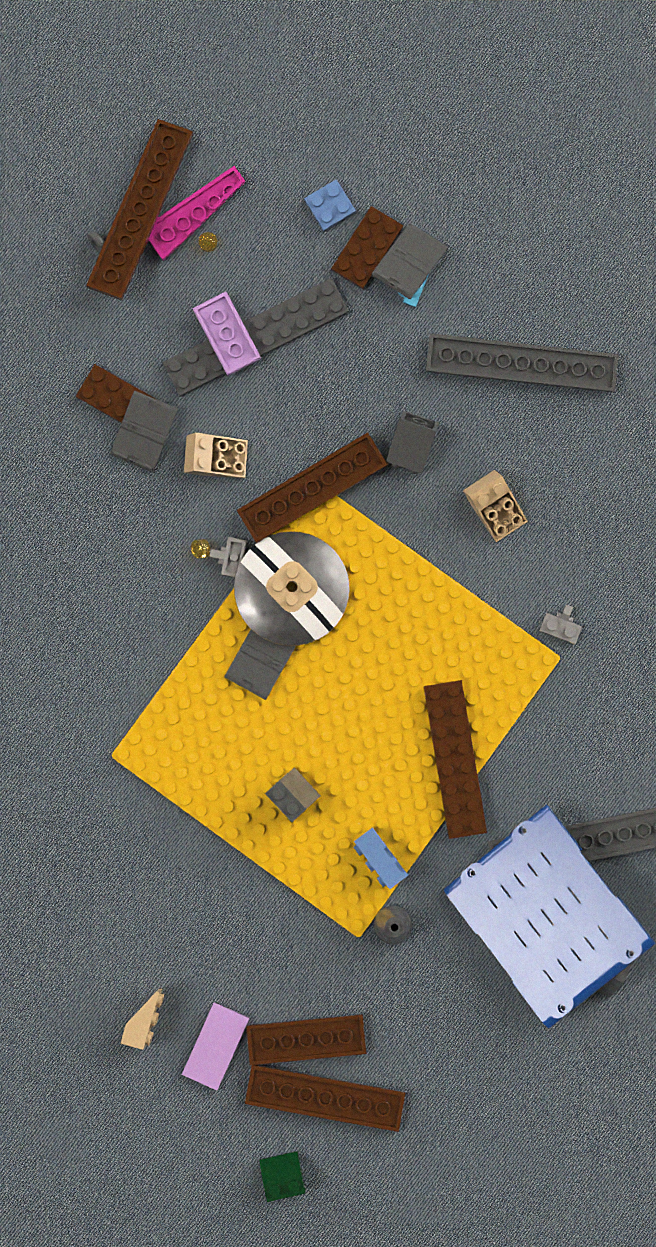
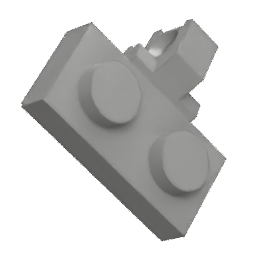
[209,537,247,578]
[539,605,582,645]

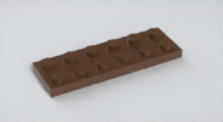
[246,1014,366,1065]

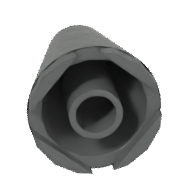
[374,906,412,945]

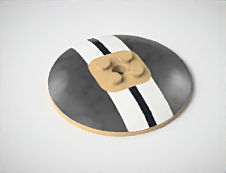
[234,532,349,646]

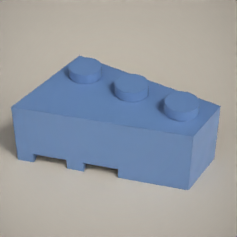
[353,827,408,889]

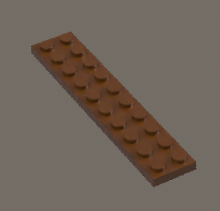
[86,119,193,301]

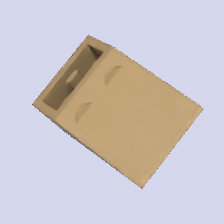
[184,433,248,478]
[463,470,528,542]
[121,988,165,1050]

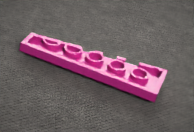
[148,166,245,261]

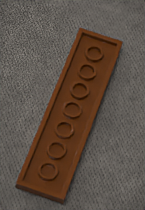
[236,432,388,544]
[423,680,487,839]
[245,1065,405,1132]

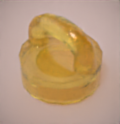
[198,232,218,252]
[191,539,210,559]

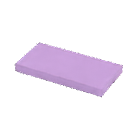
[192,292,261,376]
[182,1002,249,1090]

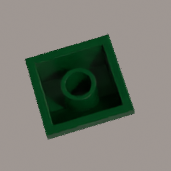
[259,1151,306,1202]

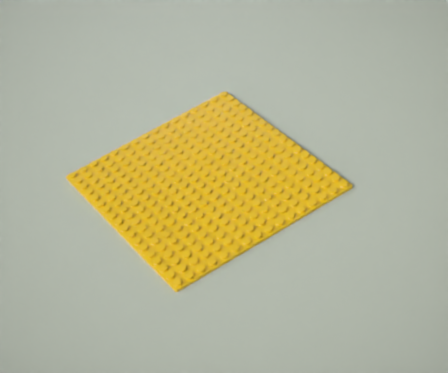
[112,496,560,937]

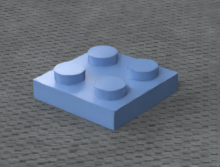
[304,179,356,232]

